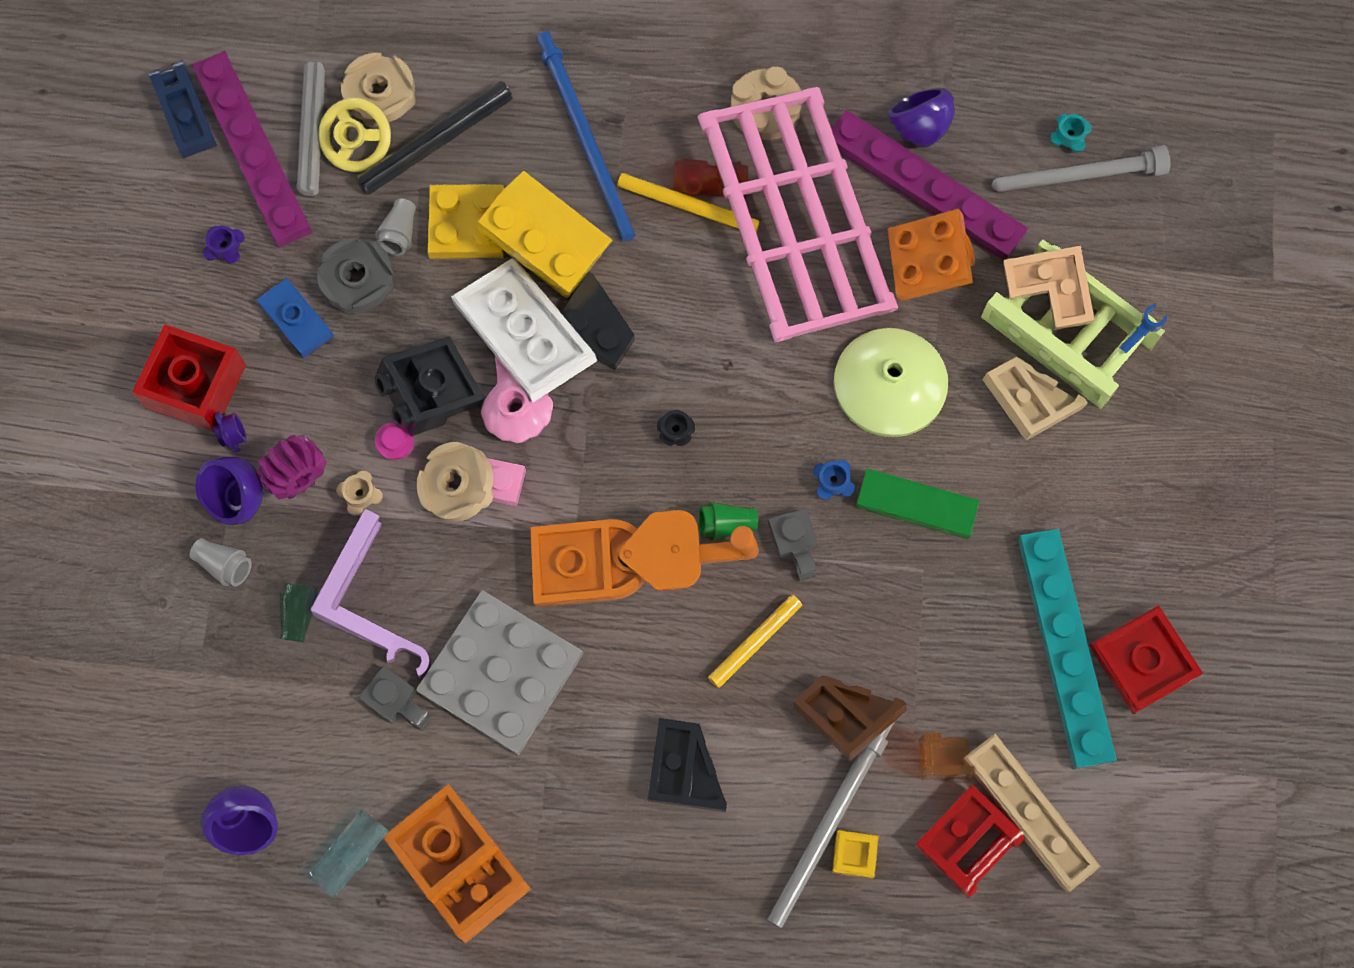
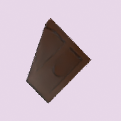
[793,675,907,761]

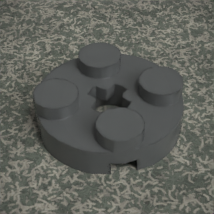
[317,238,395,315]

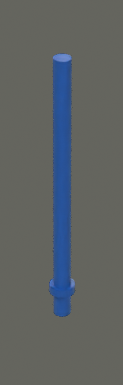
[536,31,636,242]

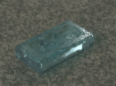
[308,809,389,898]

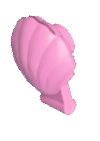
[481,356,553,443]

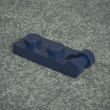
[148,60,218,159]

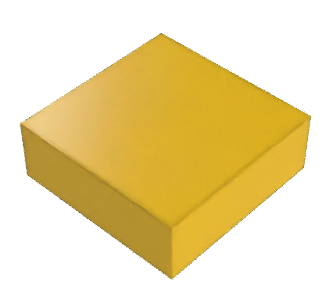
[832,830,879,879]

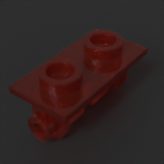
[673,157,749,198]

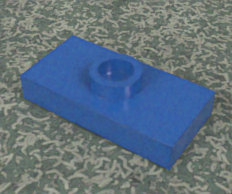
[257,278,334,359]

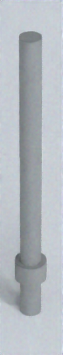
[767,723,894,929]

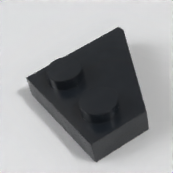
[561,271,635,370]
[648,718,727,812]

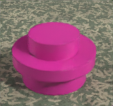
[375,422,414,460]

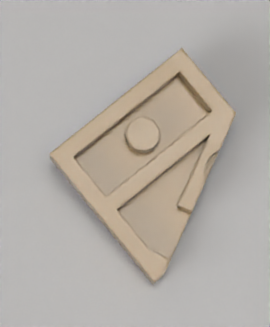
[982,357,1088,441]

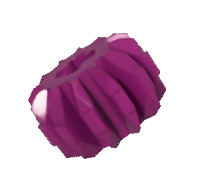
[256,434,327,500]

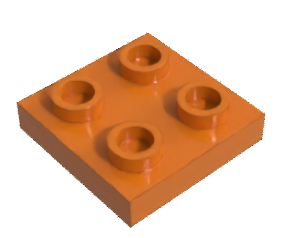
[888,209,975,301]

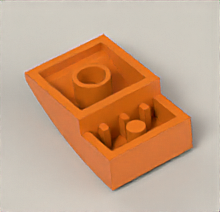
[383,784,531,944]

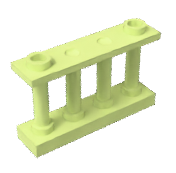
[981,240,1165,409]

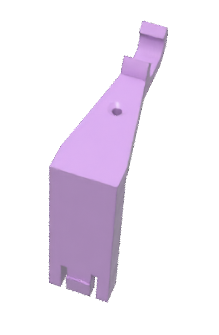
[311,509,430,678]

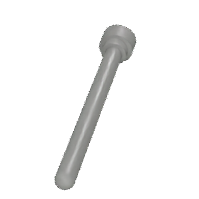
[992,145,1170,192]

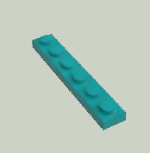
[1018,529,1117,770]

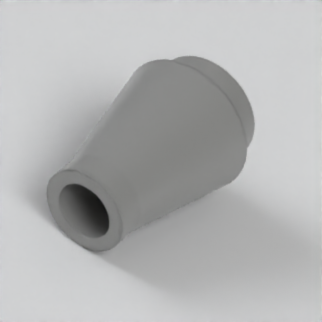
[375,199,416,256]
[190,538,252,587]

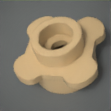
[336,471,383,516]

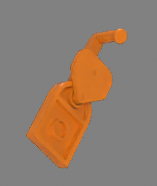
[530,510,759,607]

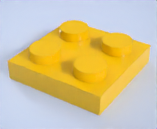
[428,184,505,259]

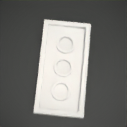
[451,258,597,402]

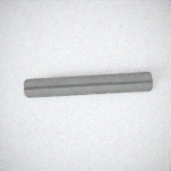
[297,61,325,196]

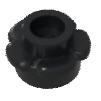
[657,410,695,447]

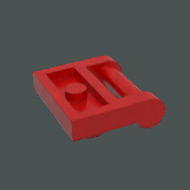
[915,784,1025,899]

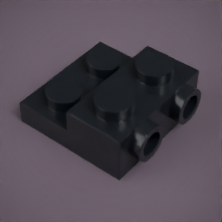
[375,336,485,436]

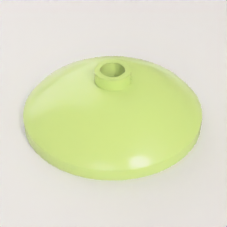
[834,328,948,437]

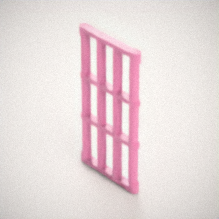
[697,87,898,342]

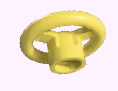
[319,98,391,172]

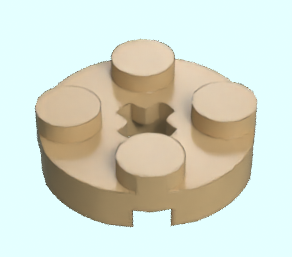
[341,53,415,127]
[730,66,803,140]
[417,442,493,522]

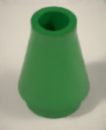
[699,502,758,541]

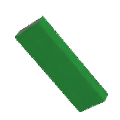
[855,468,980,540]

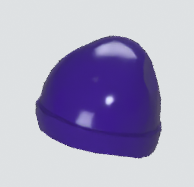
[888,88,955,148]
[196,457,263,525]
[200,786,278,856]

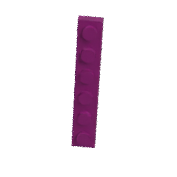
[192,51,312,248]
[831,109,1028,260]

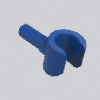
[1119,304,1168,354]

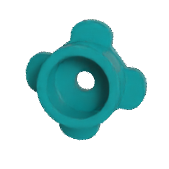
[1050,114,1092,153]

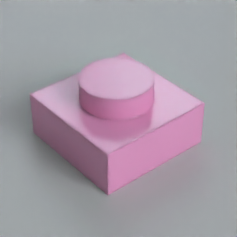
[487,458,526,507]

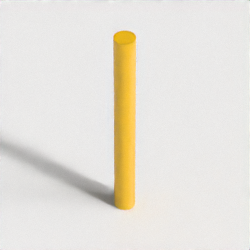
[617,173,760,233]

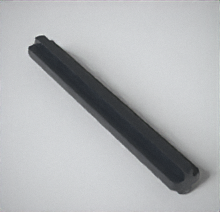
[356,81,513,195]

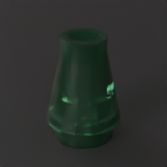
[279,583,317,643]

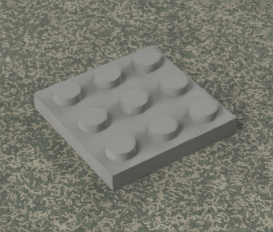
[416,590,583,756]

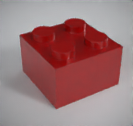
[132,324,246,432]

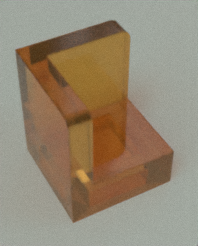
[919,733,976,780]

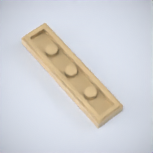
[961,734,1101,893]

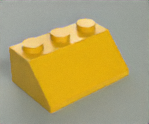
[478,171,613,299]

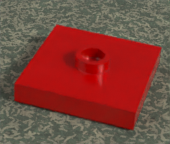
[1089,605,1204,715]

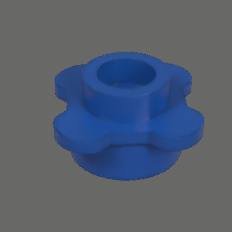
[813,460,855,500]

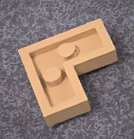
[1003,246,1095,330]

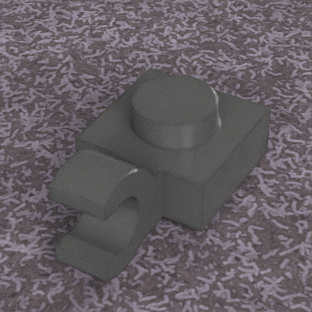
[768,508,818,581]
[358,666,432,731]

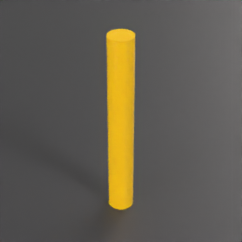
[708,594,803,689]

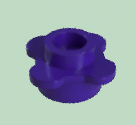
[203,226,245,264]
[213,411,247,453]

